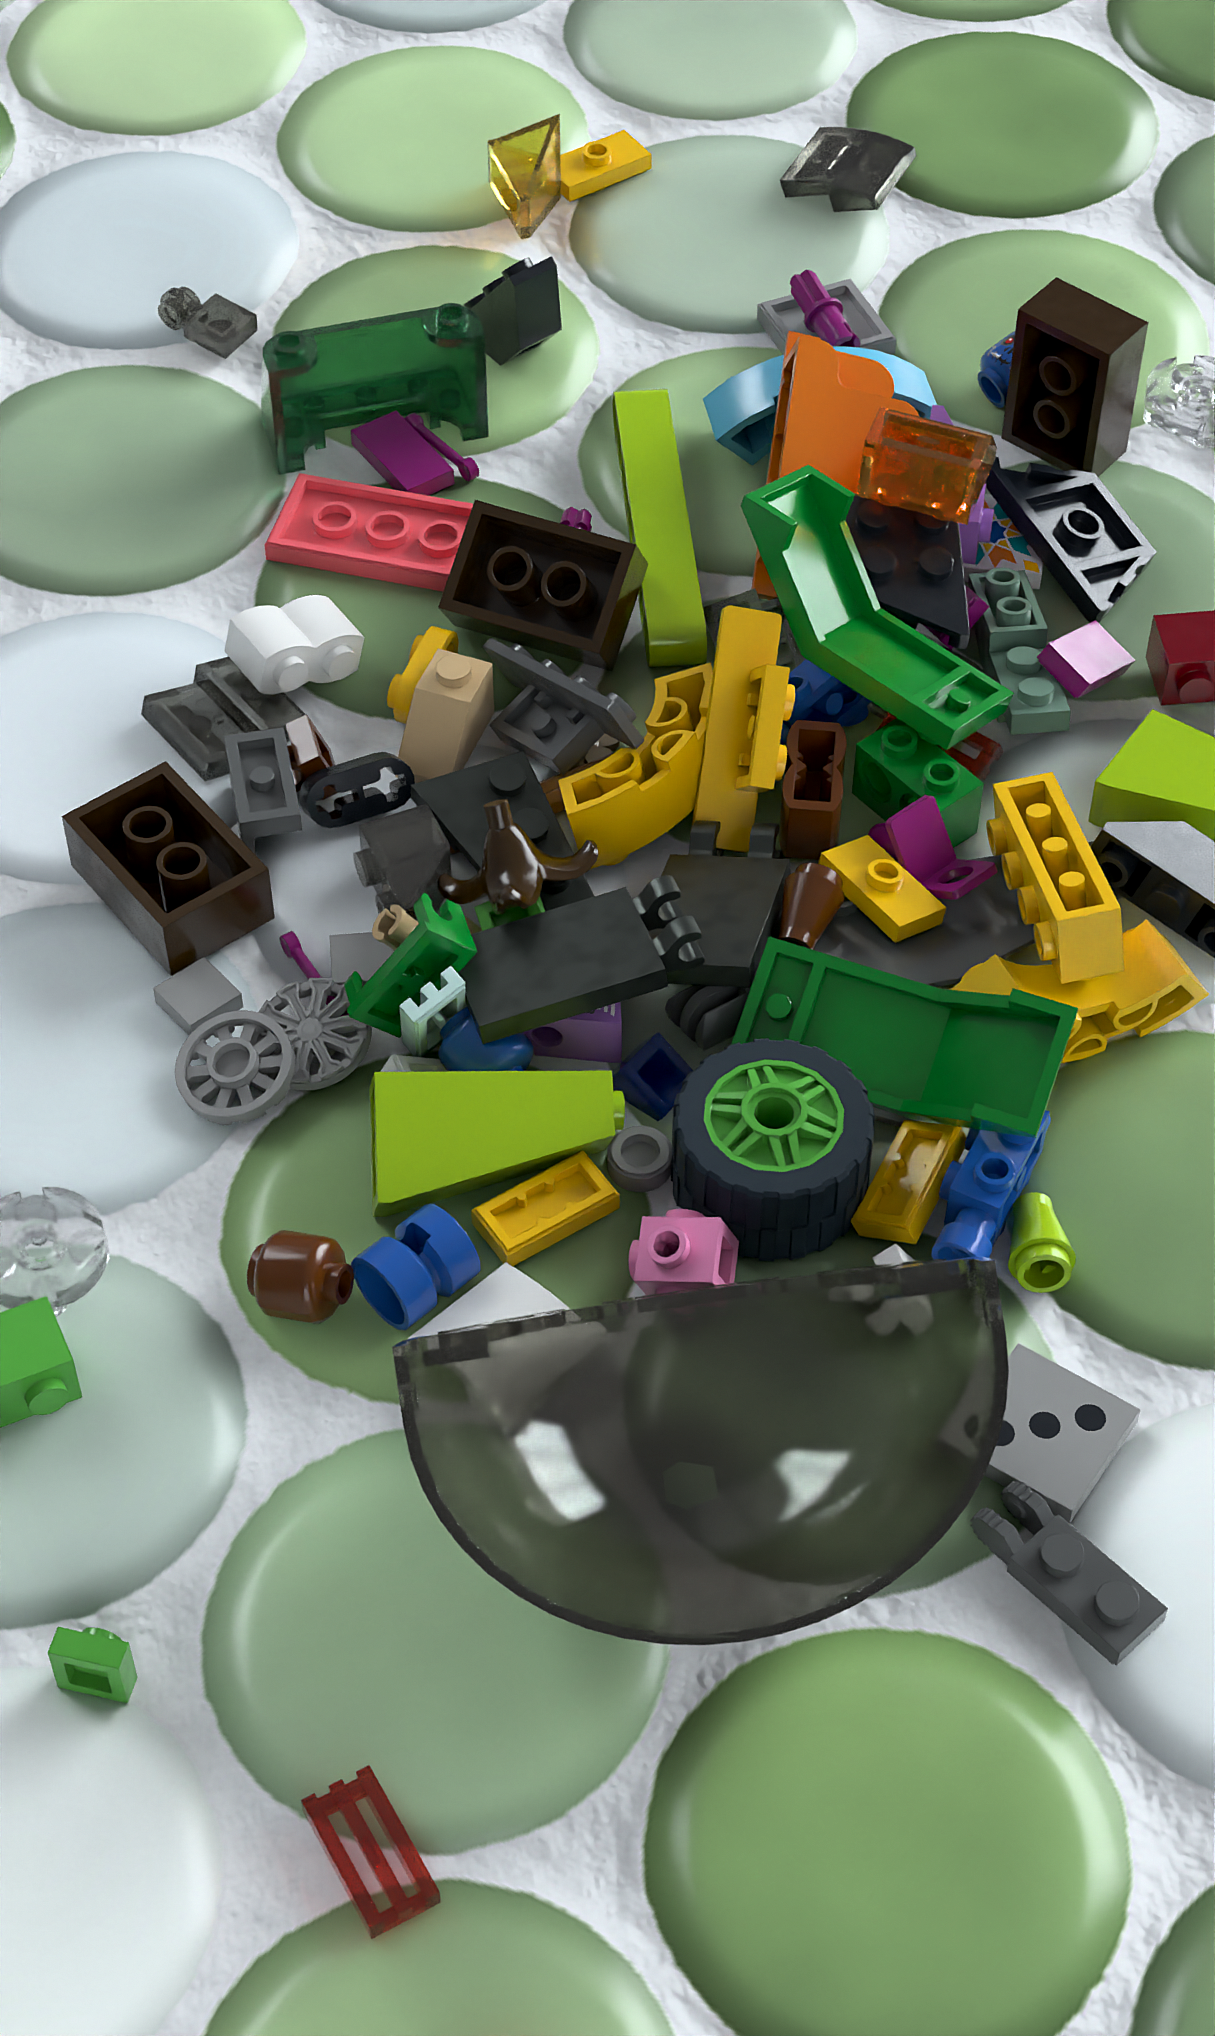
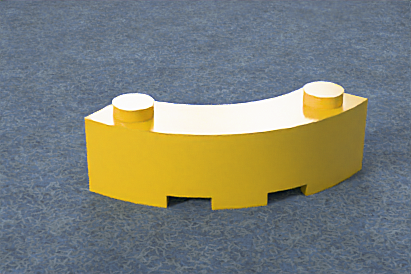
[558,662,713,869]
[951,919,1209,1063]

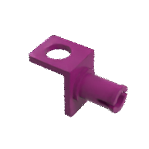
[868,795,998,900]

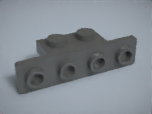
[482,638,644,775]

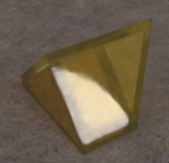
[487,114,561,239]

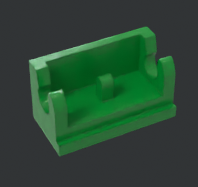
[344,893,477,1038]

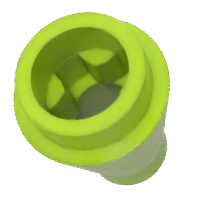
[1008,1192,1076,1293]

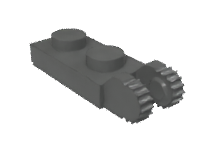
[970,1480,1168,1666]

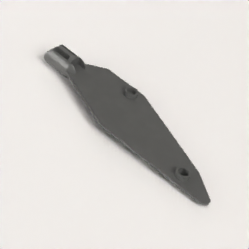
[665,841,1122,1051]

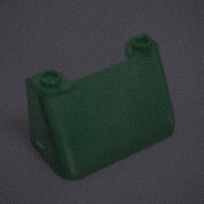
[261,303,489,475]

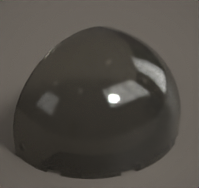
[392,1257,1009,1645]

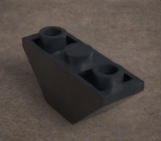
[452,256,562,366]
[1090,821,1215,958]

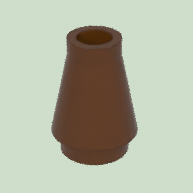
[777,863,844,950]

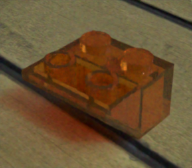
[856,407,997,525]

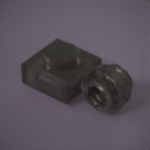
[158,286,258,359]

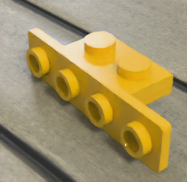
[690,605,795,853]

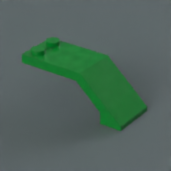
[741,465,1014,750]
[731,937,1078,1138]

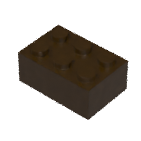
[1001,277,1148,477]
[438,500,648,671]
[61,761,275,976]

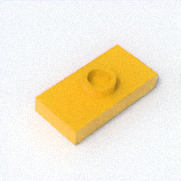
[542,130,652,202]
[818,835,947,943]
[851,1120,967,1244]
[471,1150,620,1266]

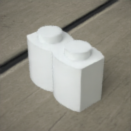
[224,595,365,695]

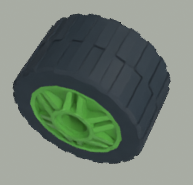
[671,1038,875,1261]

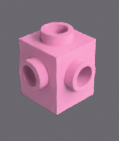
[628,1209,739,1313]

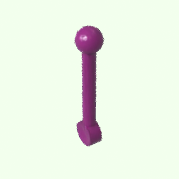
[404,413,480,481]
[279,931,349,1017]

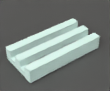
[399,966,465,1057]

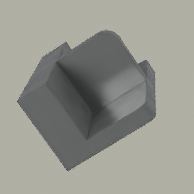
[224,727,302,855]

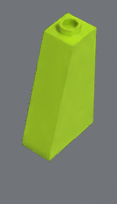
[1088,709,1215,841]
[369,1070,625,1217]

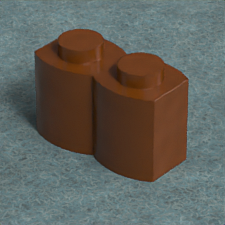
[779,720,847,860]

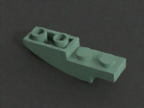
[968,568,1071,735]

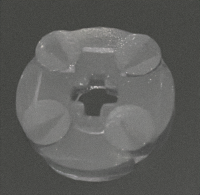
[1143,355,1215,448]
[0,1187,110,1317]

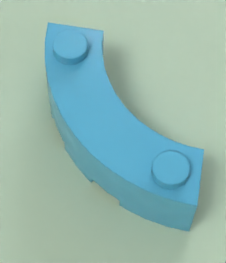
[703,346,937,465]

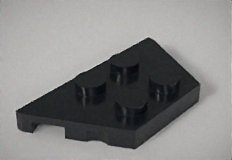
[977,456,1156,623]
[845,459,970,649]

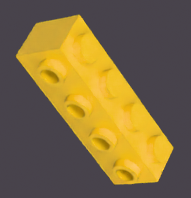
[986,772,1124,984]

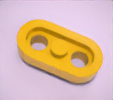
[387,626,459,724]

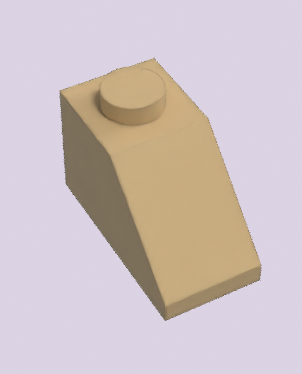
[395,649,494,783]

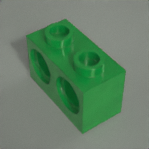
[852,718,984,848]

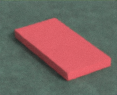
[265,473,473,592]

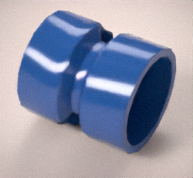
[351,1204,481,1331]

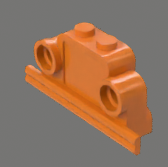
[751,330,926,603]

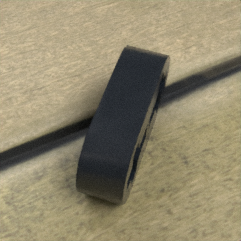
[299,752,415,828]

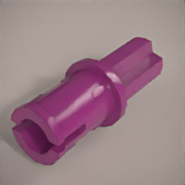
[790,269,861,348]

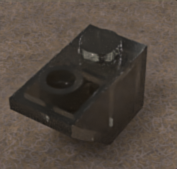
[353,803,452,921]

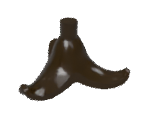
[437,799,598,914]

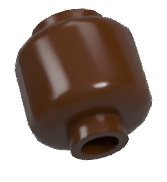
[247,1230,354,1324]

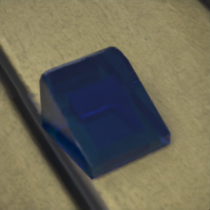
[612,1032,694,1121]

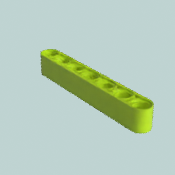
[612,388,707,667]

